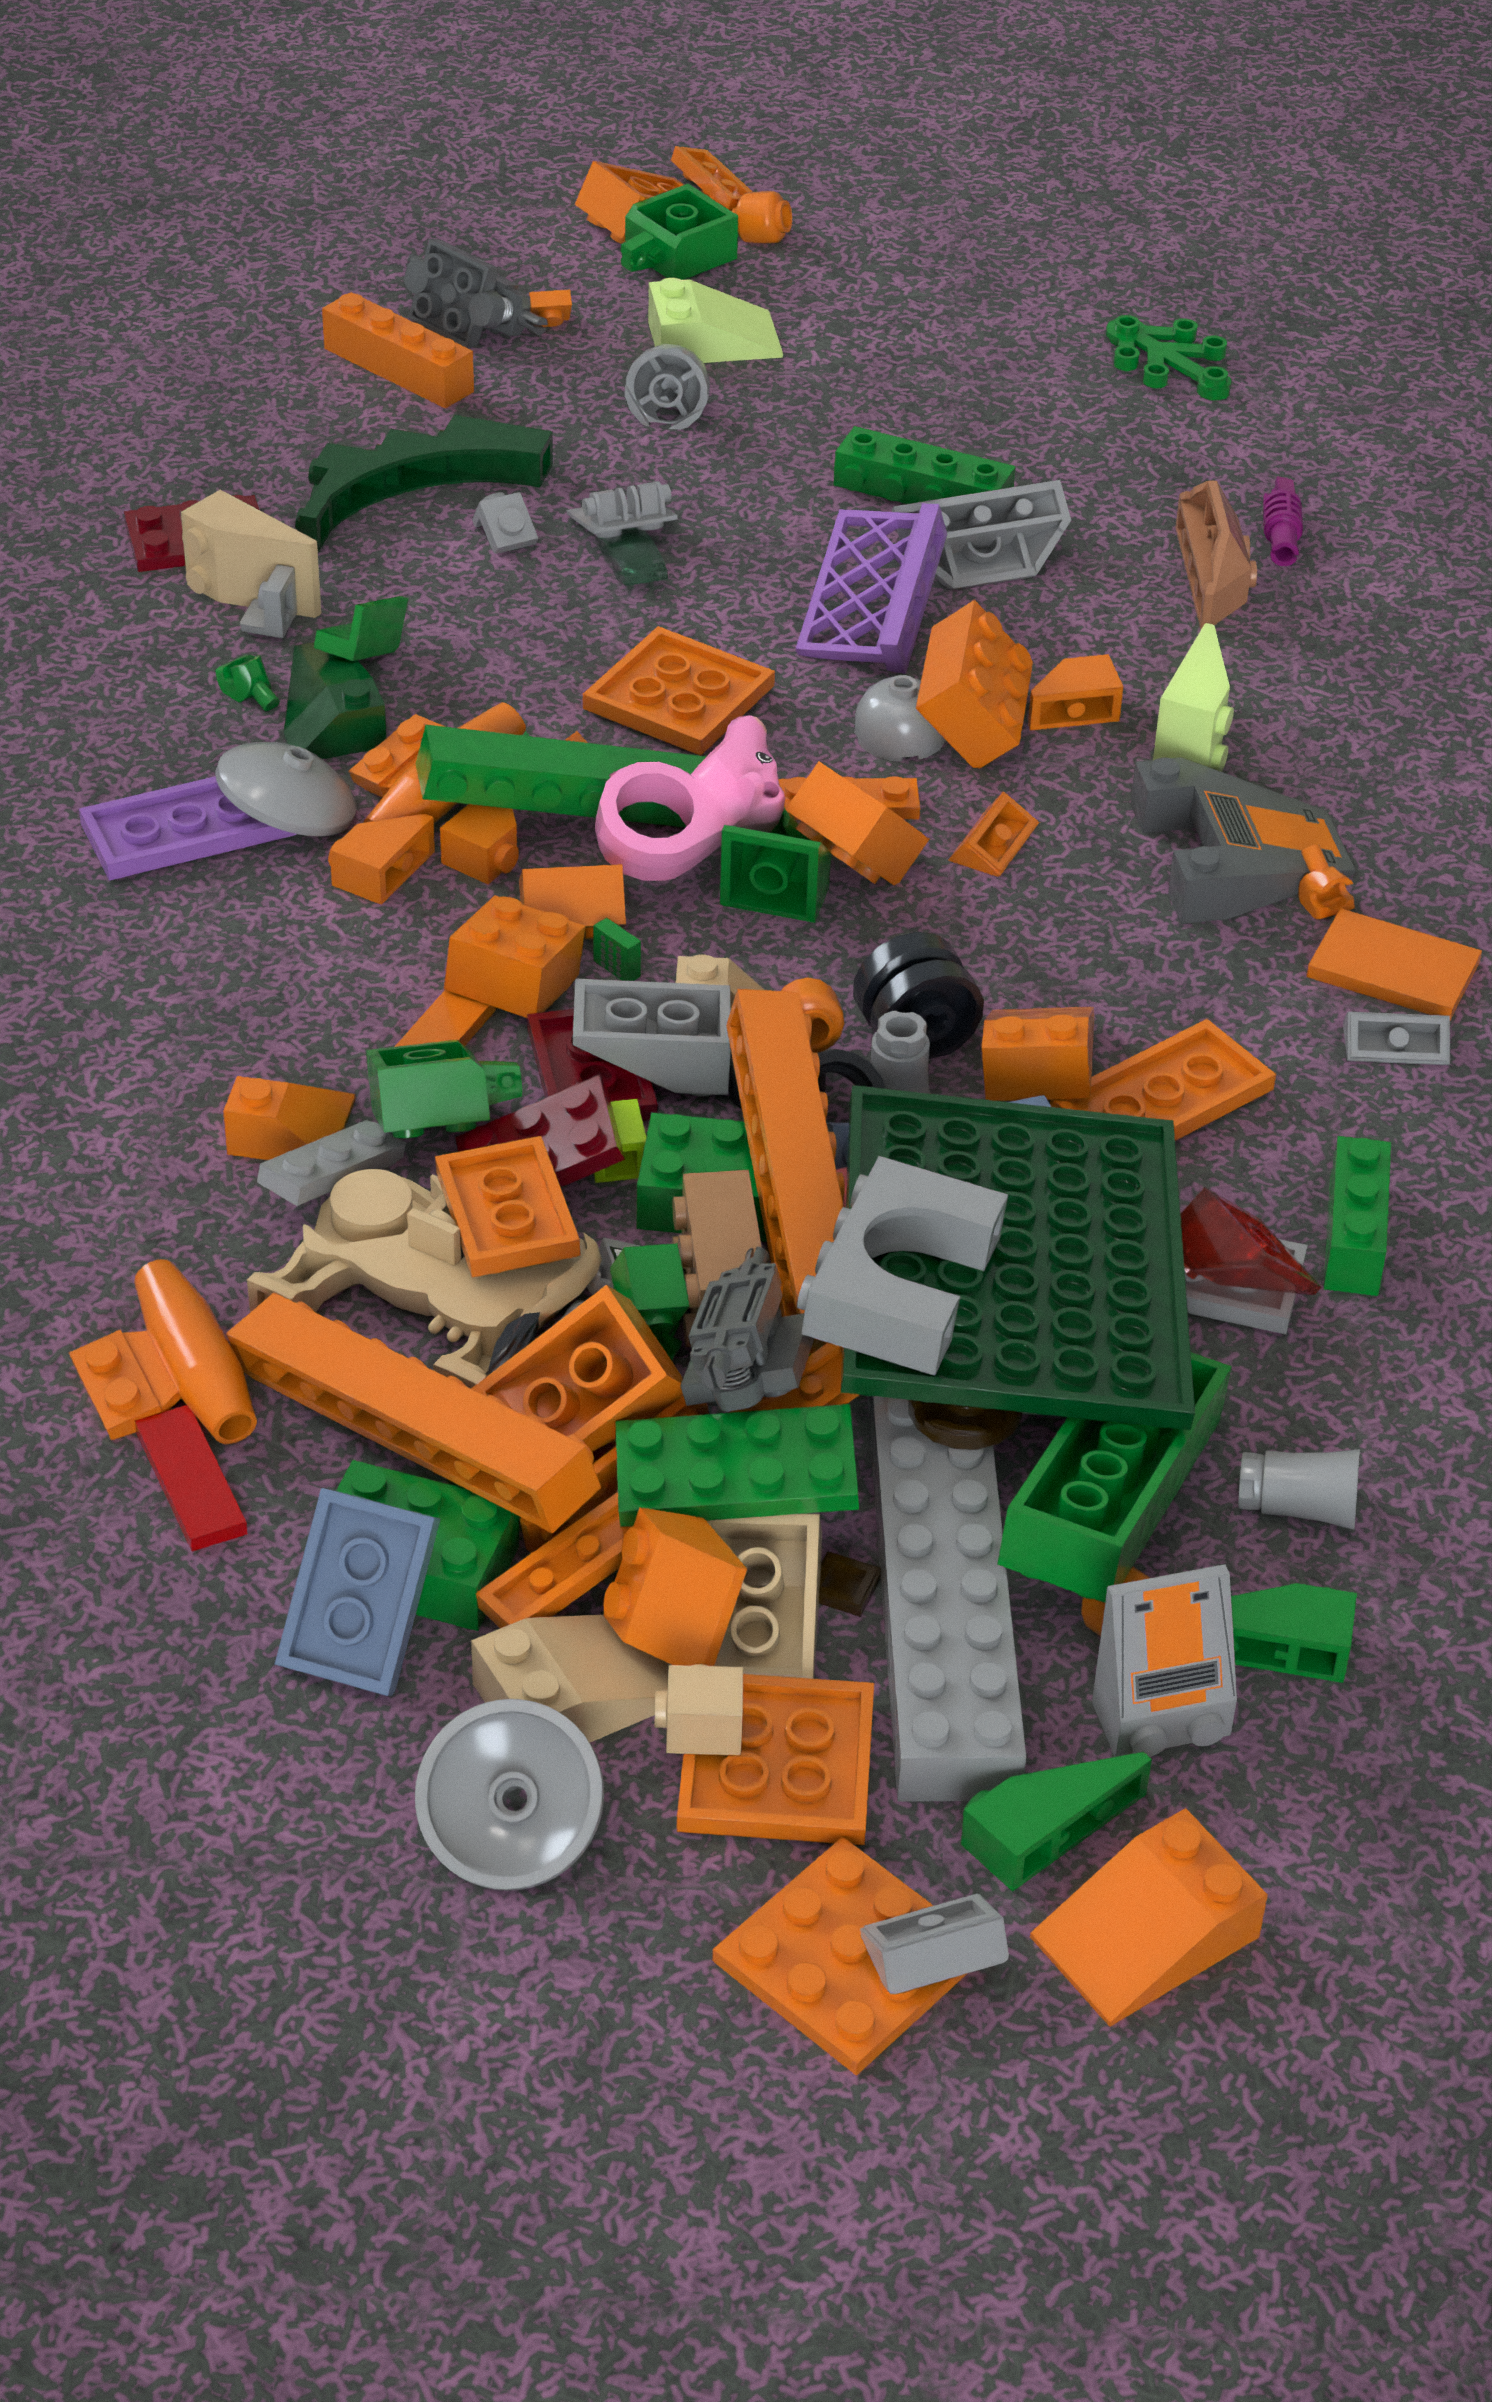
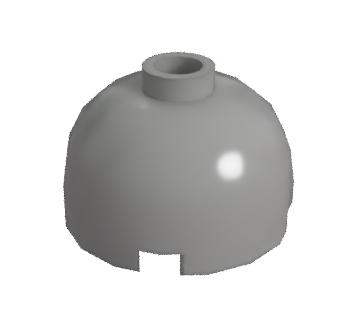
[625,344,710,430]
[854,675,946,761]

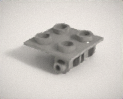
[566,481,678,538]

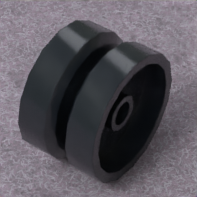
[853,931,984,1059]

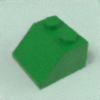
[720,825,831,923]

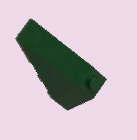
[283,642,387,759]

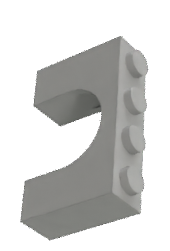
[797,1156,1008,1376]

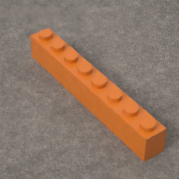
[726,989,845,1354]
[226,1292,601,1533]

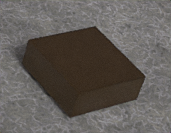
[819,1551,881,1617]

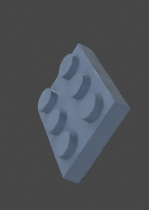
[275,1488,441,1696]

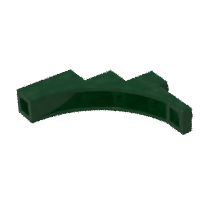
[295,415,553,552]

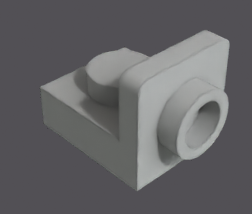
[240,565,297,638]

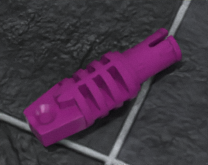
[1263,476,1303,566]

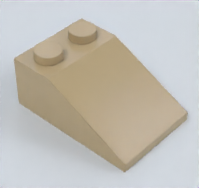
[181,490,321,618]
[707,1514,822,1679]
[471,1615,669,1742]

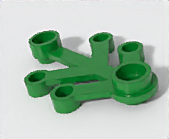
[1106,315,1231,400]

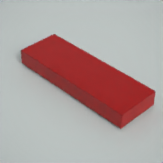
[135,1405,248,1552]

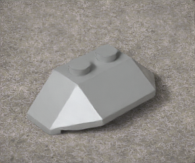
[892,480,1071,590]

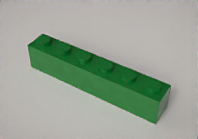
[415,725,706,827]

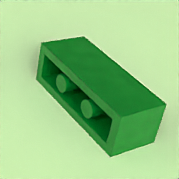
[1323,1136,1391,1296]

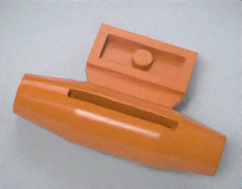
[349,702,526,823]
[69,1259,257,1444]

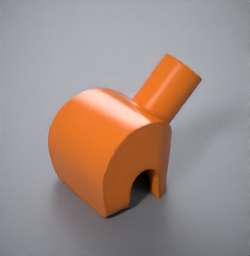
[1299,844,1355,919]

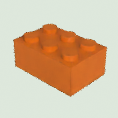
[916,600,1033,768]

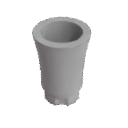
[870,1011,931,1094]
[1238,1449,1360,1530]

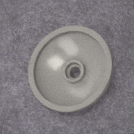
[215,742,357,836]
[415,1699,604,1891]

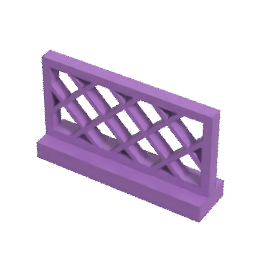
[796,503,947,674]

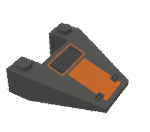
[1130,757,1355,924]

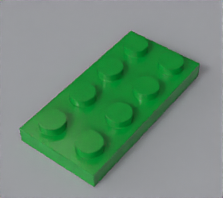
[615,1404,859,1527]

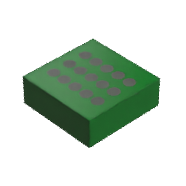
[593,918,641,981]

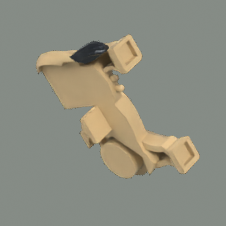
[247,1169,602,1389]

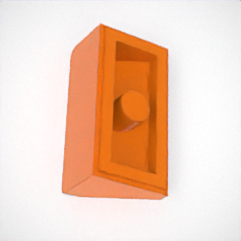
[948,791,1040,877]

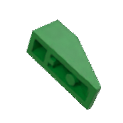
[1231,1583,1357,1683]
[961,1752,1152,1892]

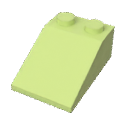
[648,278,783,363]
[1153,623,1234,772]

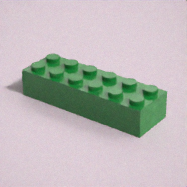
[997,1352,1232,1603]

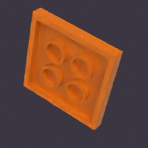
[583,626,775,756]
[677,1674,874,1845]
[712,1837,968,2076]

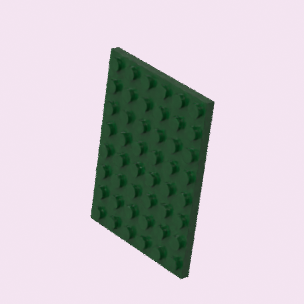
[841,1085,1195,1430]

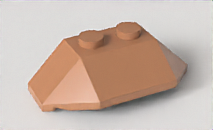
[1175,481,1257,629]

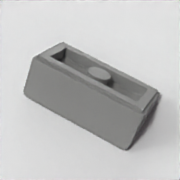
[1343,1012,1450,1065]
[860,1894,1009,1994]

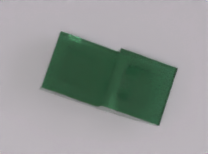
[599,527,668,586]

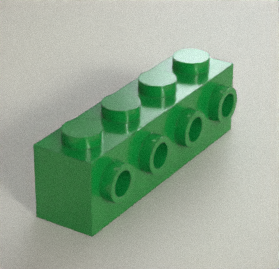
[834,426,1016,504]

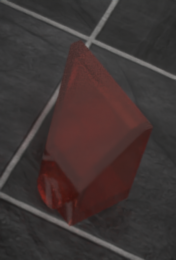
[1180,1187,1322,1295]

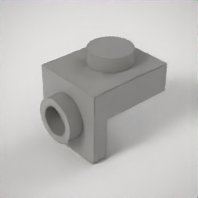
[472,492,538,554]

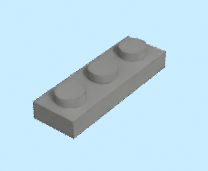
[257,1120,406,1206]

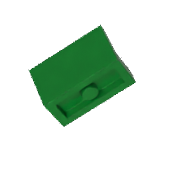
[314,596,409,661]

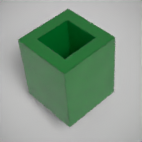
[610,1243,690,1335]

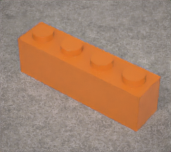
[322,292,474,409]

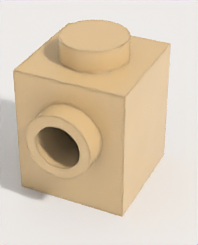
[655,1664,743,1755]

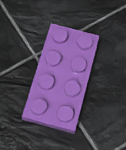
[79,776,296,881]

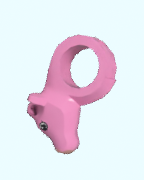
[595,716,785,881]

